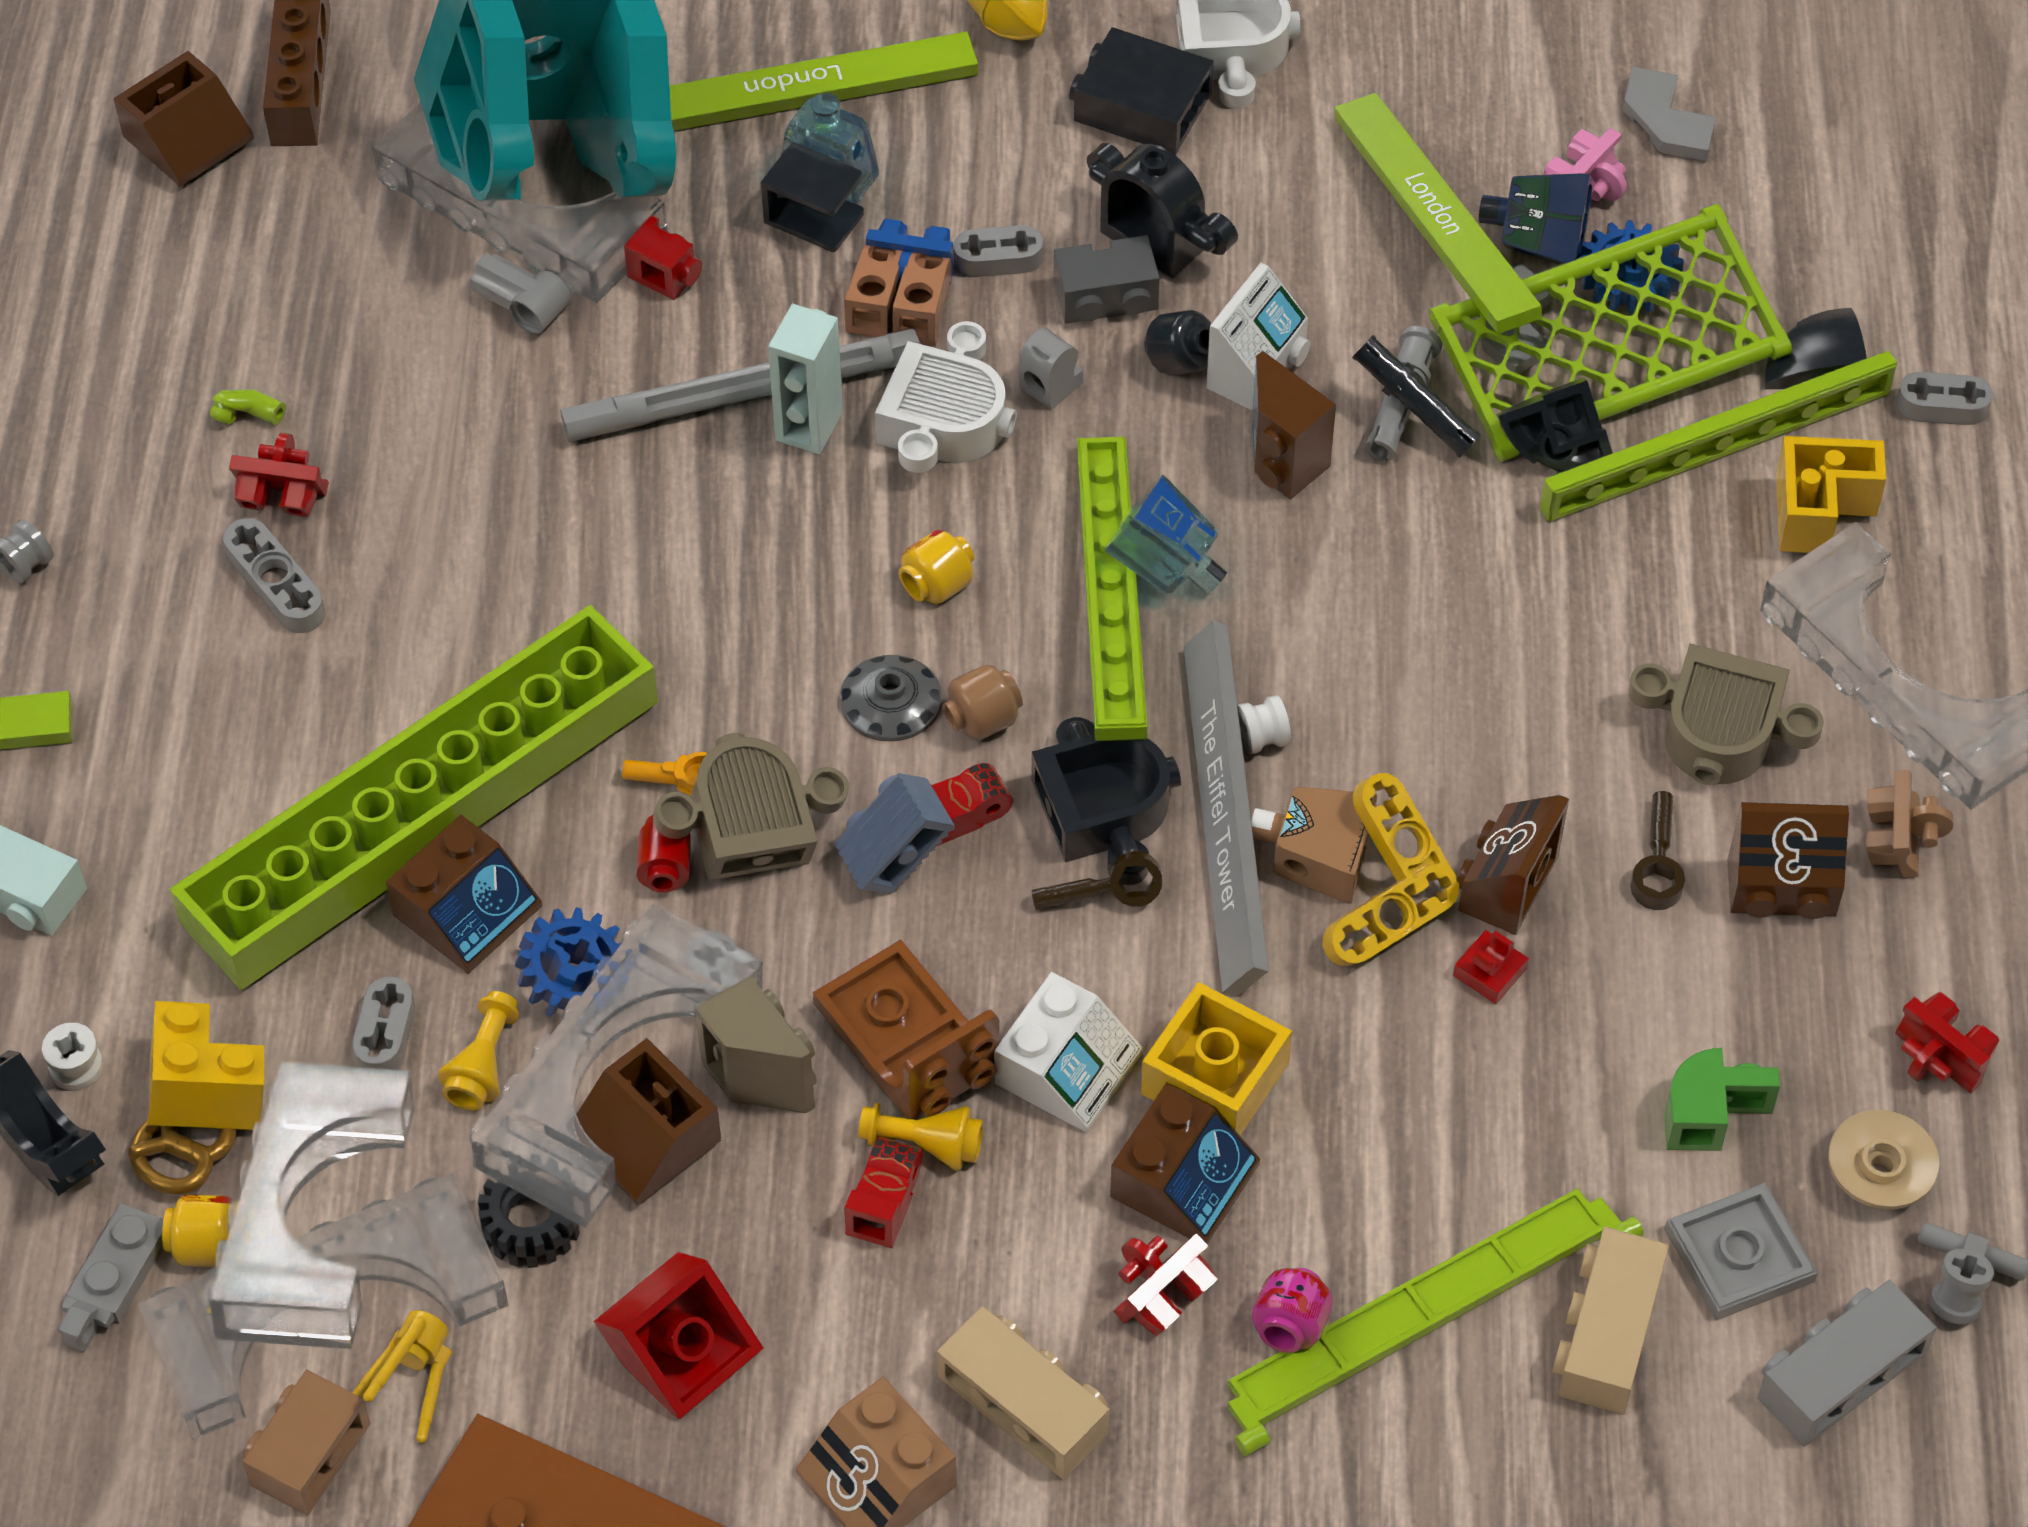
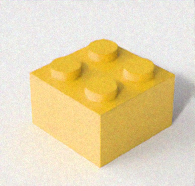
[1141,982,1292,1136]

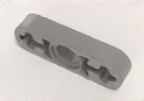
[223,518,325,633]

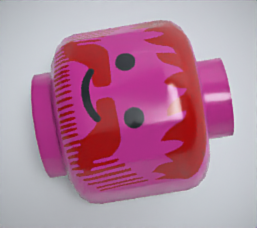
[1252,1268,1333,1353]

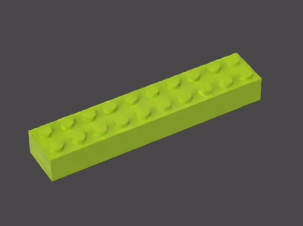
[169,604,658,990]

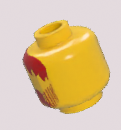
[898,530,975,605]
[162,1194,248,1268]

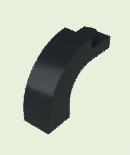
[0,1050,106,1196]

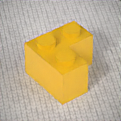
[1776,436,1887,554]
[148,1001,265,1130]

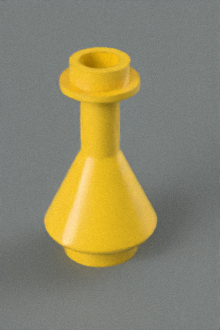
[438,991,519,1111]
[858,1102,984,1171]

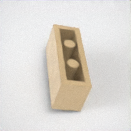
[1552,1226,1669,1415]
[936,1306,1110,1480]

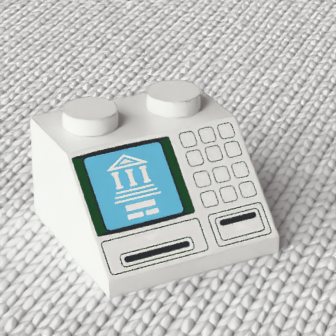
[1207,262,1311,410]
[994,971,1143,1133]

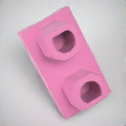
[1543,128,1627,201]

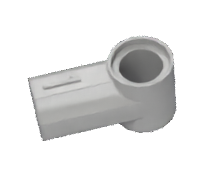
[470,253,572,334]

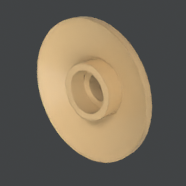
[1828,1110,1940,1210]

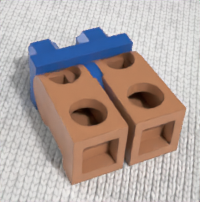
[844,218,953,347]

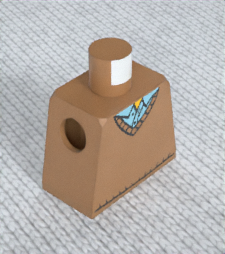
[1251,787,1378,904]

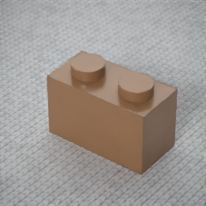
[242,1369,371,1516]

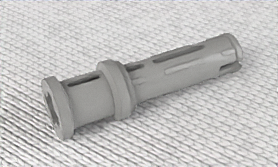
[1364,326,1443,461]

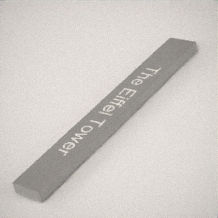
[1184,620,1269,997]

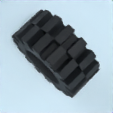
[478,1159,581,1268]

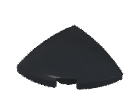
[1764,308,1867,390]
[1496,378,1613,474]

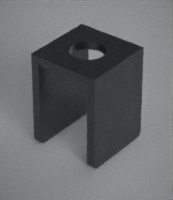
[761,142,864,252]

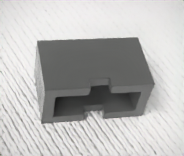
[1053,235,1160,324]

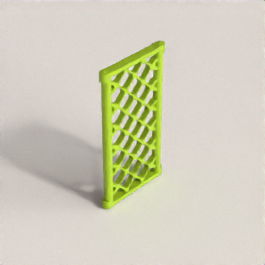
[1428,203,1792,462]

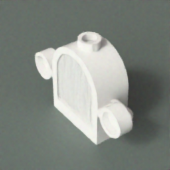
[1175,0,1300,109]
[875,321,1017,473]

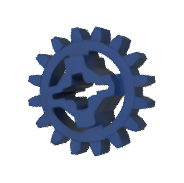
[1580,220,1684,314]
[515,907,634,1022]

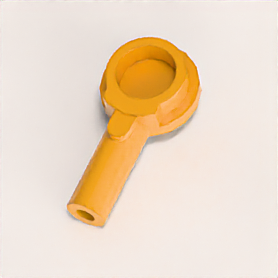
[622,752,707,796]

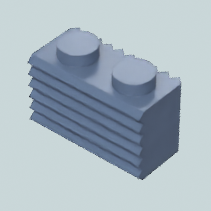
[834,773,955,894]

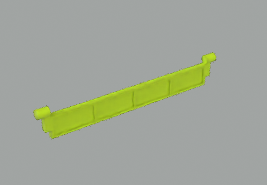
[1228,1188,1644,1456]

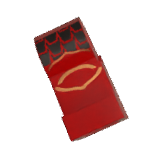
[931,763,1013,847]
[844,1137,923,1249]

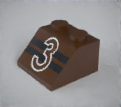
[1456,795,1569,935]
[1727,802,1849,919]

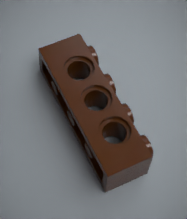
[263,0,331,146]

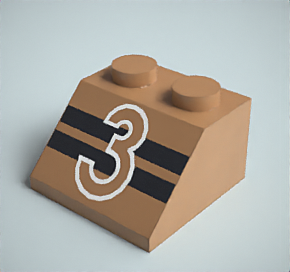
[796,1376,957,1527]

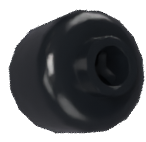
[1144,310,1211,376]

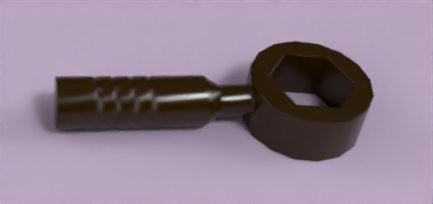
[1630,791,1685,910]
[1031,851,1162,910]

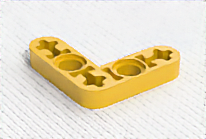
[1322,773,1459,966]

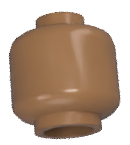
[943,665,1023,740]

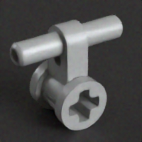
[1917,1222,2028,1324]

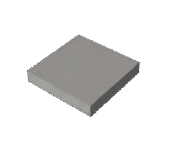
[1665,1183,1818,1320]

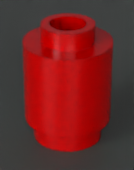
[636,815,691,893]

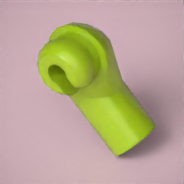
[209,389,286,425]

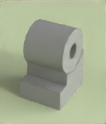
[1019,327,1083,410]

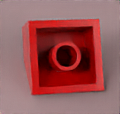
[593,1252,764,1419]

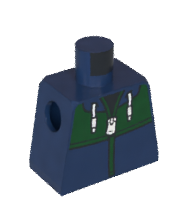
[1479,173,1595,265]

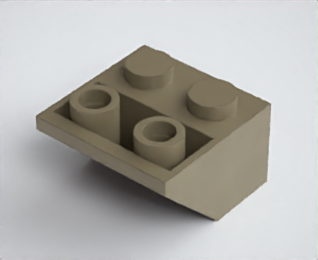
[695,975,817,1113]

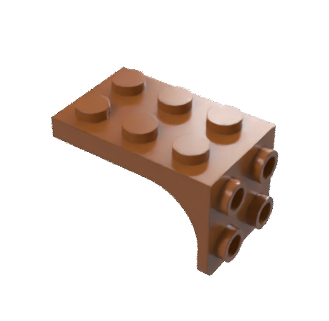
[813,939,1000,1120]

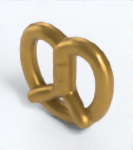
[128,1118,236,1195]

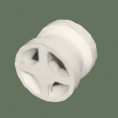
[1237,695,1291,755]
[42,1023,103,1091]

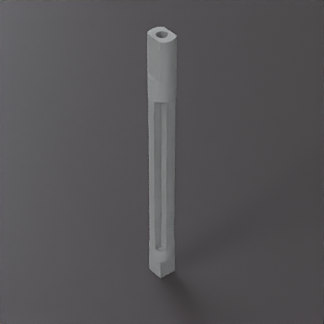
[560,328,920,442]

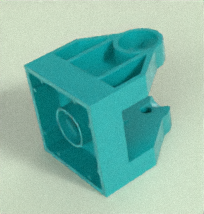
[414,0,676,201]

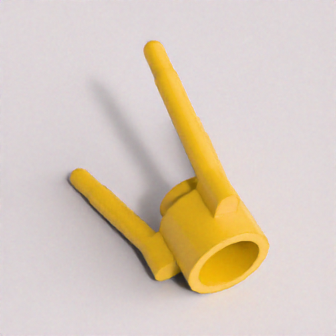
[352,1310,452,1443]

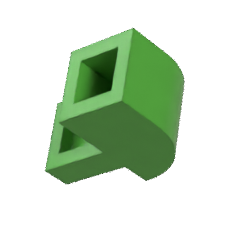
[1664,1048,1780,1151]

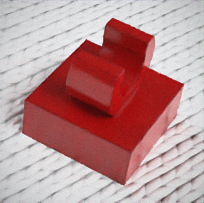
[1453,930,1529,1004]

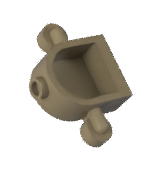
[1628,643,1824,785]
[653,733,849,880]

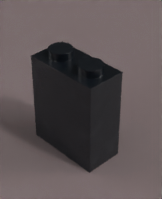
[1069,27,1214,155]

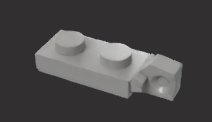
[58,1203,163,1353]

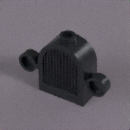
[1087,143,1238,279]
[1031,717,1181,885]

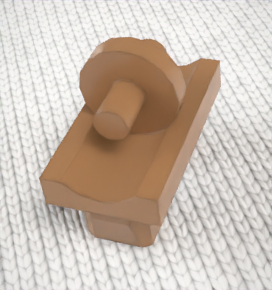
[1866,770,1953,878]

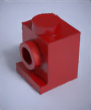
[624,215,702,300]

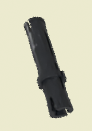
[1352,335,1481,458]

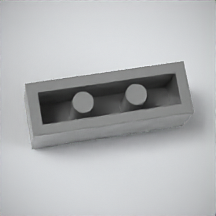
[1757,1279,1937,1447]

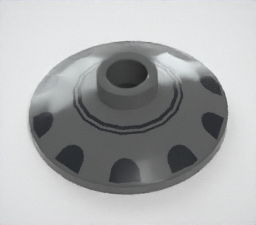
[840,655,942,741]

